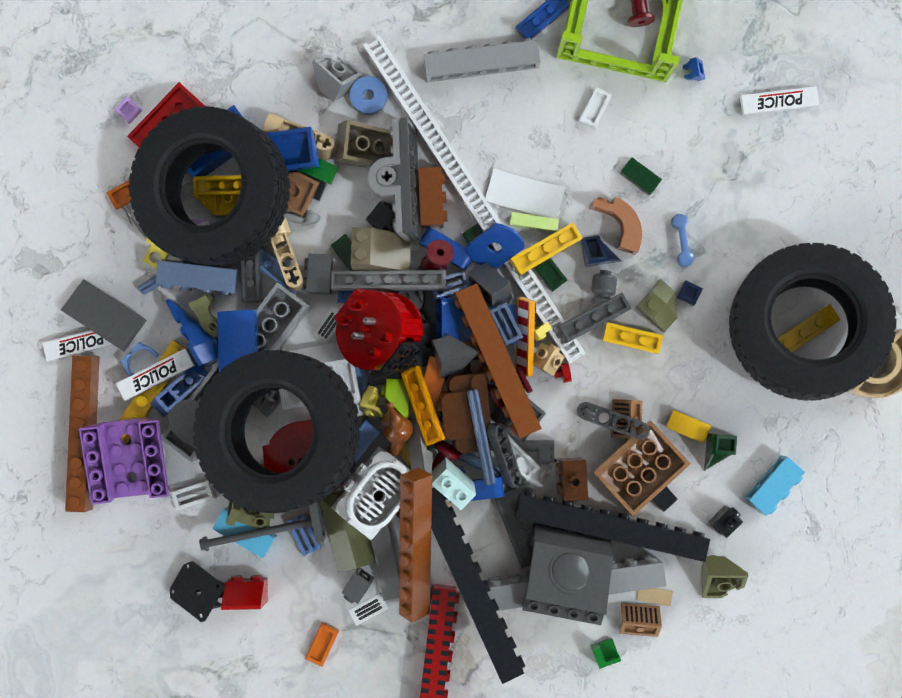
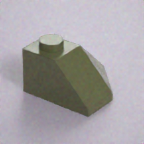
[635,279,677,332]
[702,555,748,598]

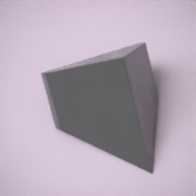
[431,335,479,378]

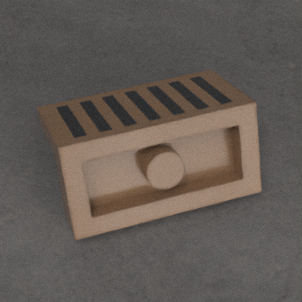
[611,399,643,439]
[619,603,662,637]

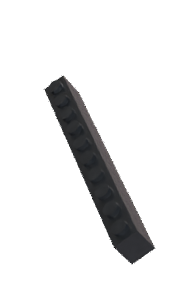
[431,487,526,684]
[514,491,710,562]

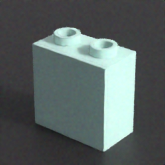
[432,457,476,510]

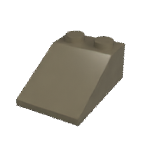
[334,120,393,167]
[351,227,411,271]

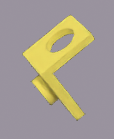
[142,238,168,269]

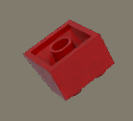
[221,575,268,610]

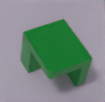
[590,638,621,669]

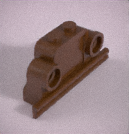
[436,359,493,458]

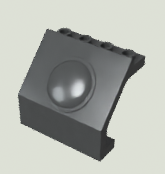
[522,525,613,625]

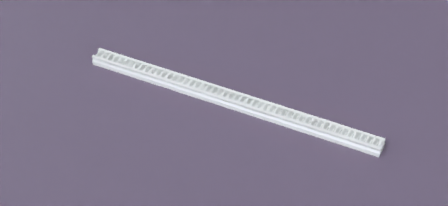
[363,35,586,364]

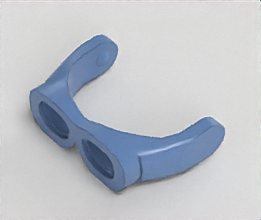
[120,342,159,376]

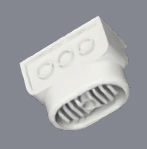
[331,447,411,540]

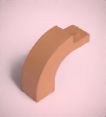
[590,197,642,255]

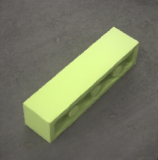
[509,212,559,232]

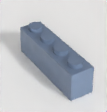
[156,259,239,296]

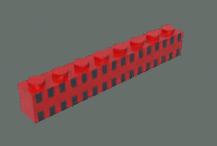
[420,584,460,698]

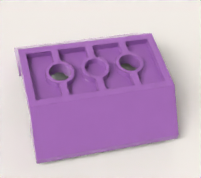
[79,417,170,505]

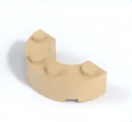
[847,329,902,398]

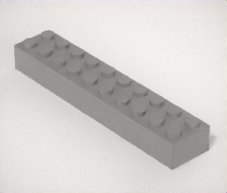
[161,282,311,462]
[469,554,667,614]

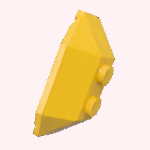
[193,175,241,215]

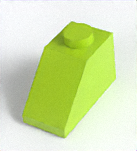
[381,379,409,419]

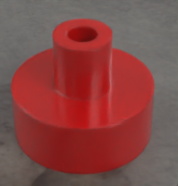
[554,363,572,383]

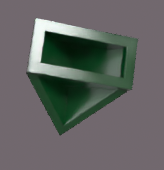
[704,433,737,471]

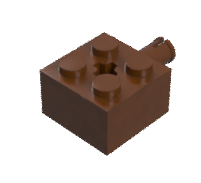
[555,457,589,501]

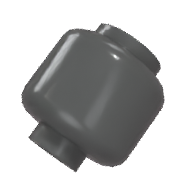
[591,270,617,299]

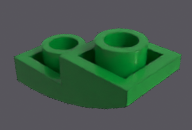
[297,159,339,185]

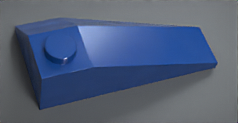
[165,299,218,367]

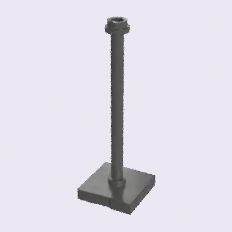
[199,501,326,551]

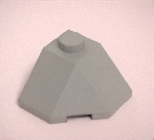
[312,55,363,102]

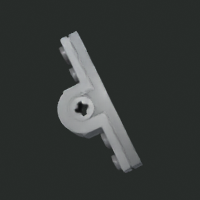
[368,117,421,242]

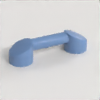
[671,214,694,267]

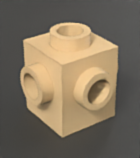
[533,343,565,376]

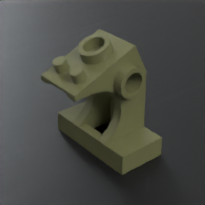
[188,293,218,338]
[226,501,274,528]

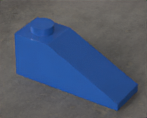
[150,362,209,418]

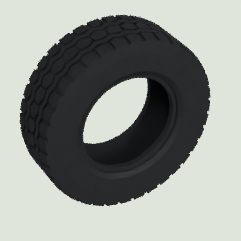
[129,106,290,266]
[729,243,897,401]
[193,350,361,513]

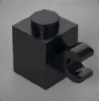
[365,201,395,232]
[708,506,743,538]

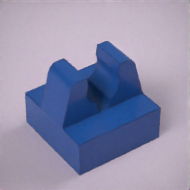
[683,57,705,81]

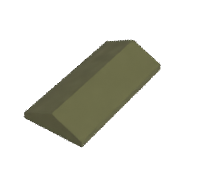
[320,491,376,572]

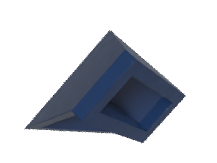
[581,235,622,267]

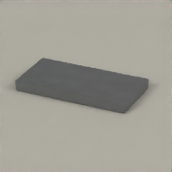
[61,279,147,351]
[494,482,546,568]

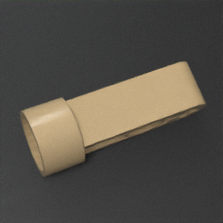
[262,113,334,160]
[269,218,303,291]

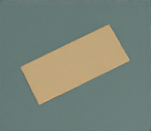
[636,588,673,606]

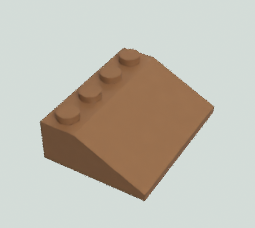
[593,420,691,516]

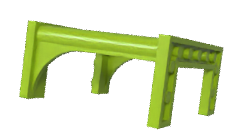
[556,0,683,82]

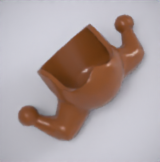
[379,402,413,457]

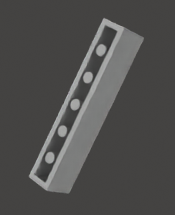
[424,38,540,83]

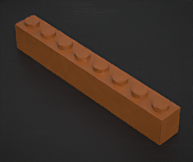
[453,284,542,439]
[65,356,100,512]
[399,468,432,623]

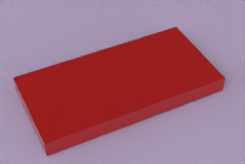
[127,82,205,148]

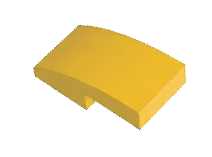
[666,410,712,443]

